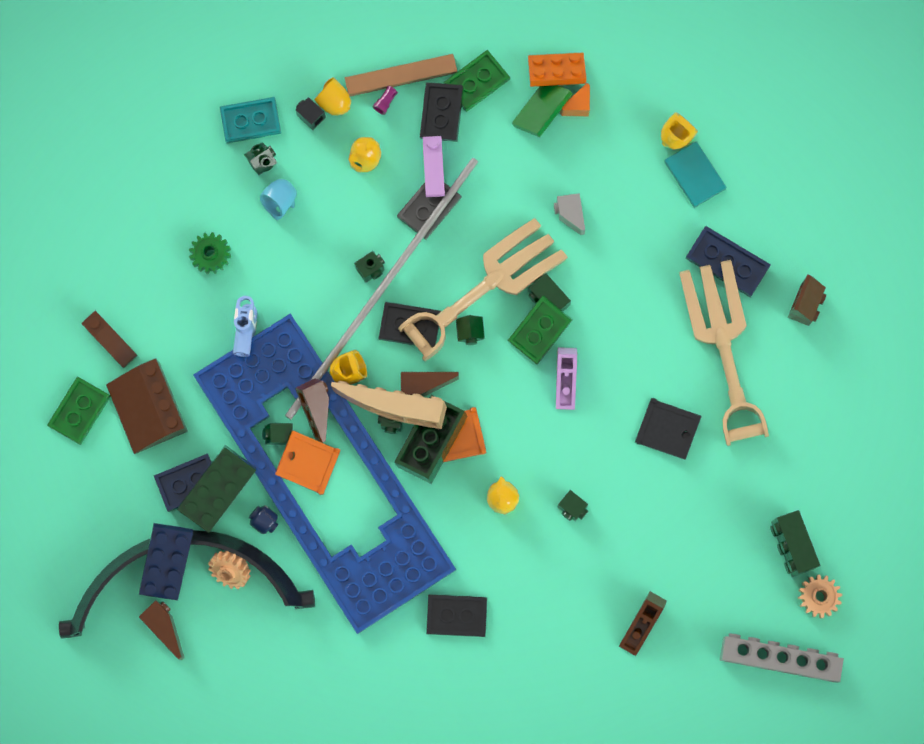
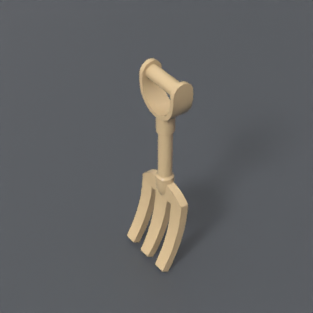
[398,218,568,361]
[679,260,769,446]

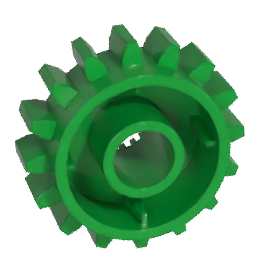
[189,232,231,274]

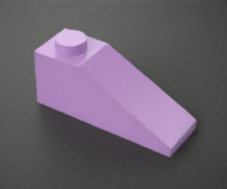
[423,136,445,197]
[556,347,577,410]

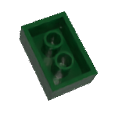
[770,510,821,577]

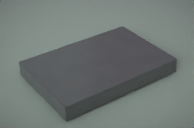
[397,183,462,240]

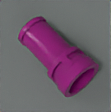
[372,86,398,115]

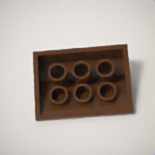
[106,358,188,454]

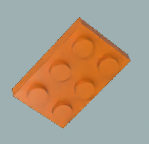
[528,53,586,87]

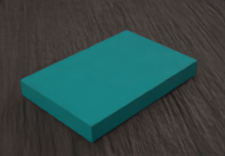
[220,97,281,144]
[664,141,727,208]

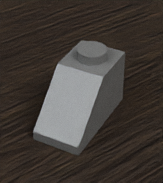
[554,193,585,235]

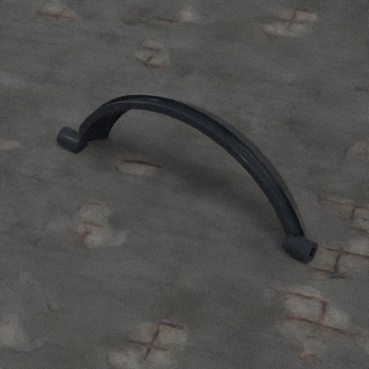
[59,530,315,639]

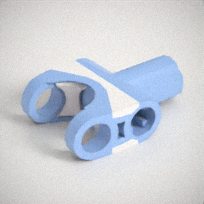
[233,296,258,357]

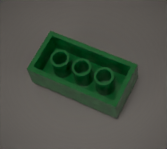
[395,395,468,484]
[177,445,256,533]

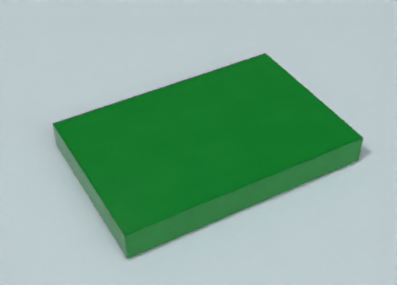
[444,50,510,112]
[512,85,573,137]
[508,296,573,364]
[47,376,111,445]

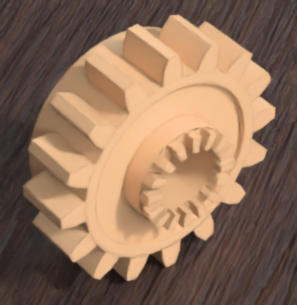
[208,551,251,589]
[798,575,842,618]

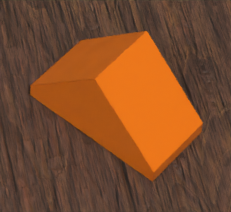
[560,83,590,116]

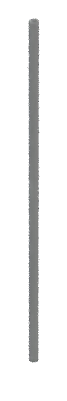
[285,158,478,420]

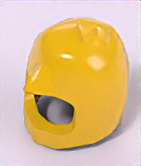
[314,77,351,116]
[661,112,698,150]
[348,137,381,172]
[330,350,367,385]
[487,476,519,515]

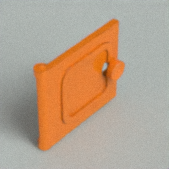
[443,407,487,462]
[275,430,341,495]

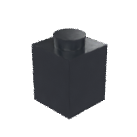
[295,97,326,130]

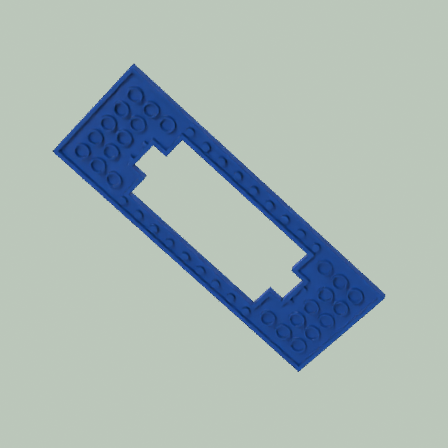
[193,313,456,634]

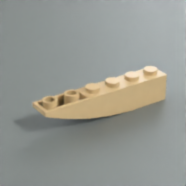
[331,381,447,429]

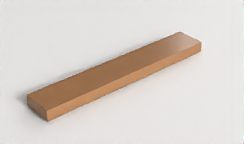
[345,54,457,97]

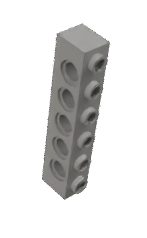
[720,633,844,683]

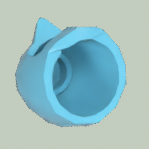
[260,179,297,221]

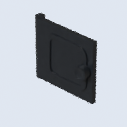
[635,398,702,460]

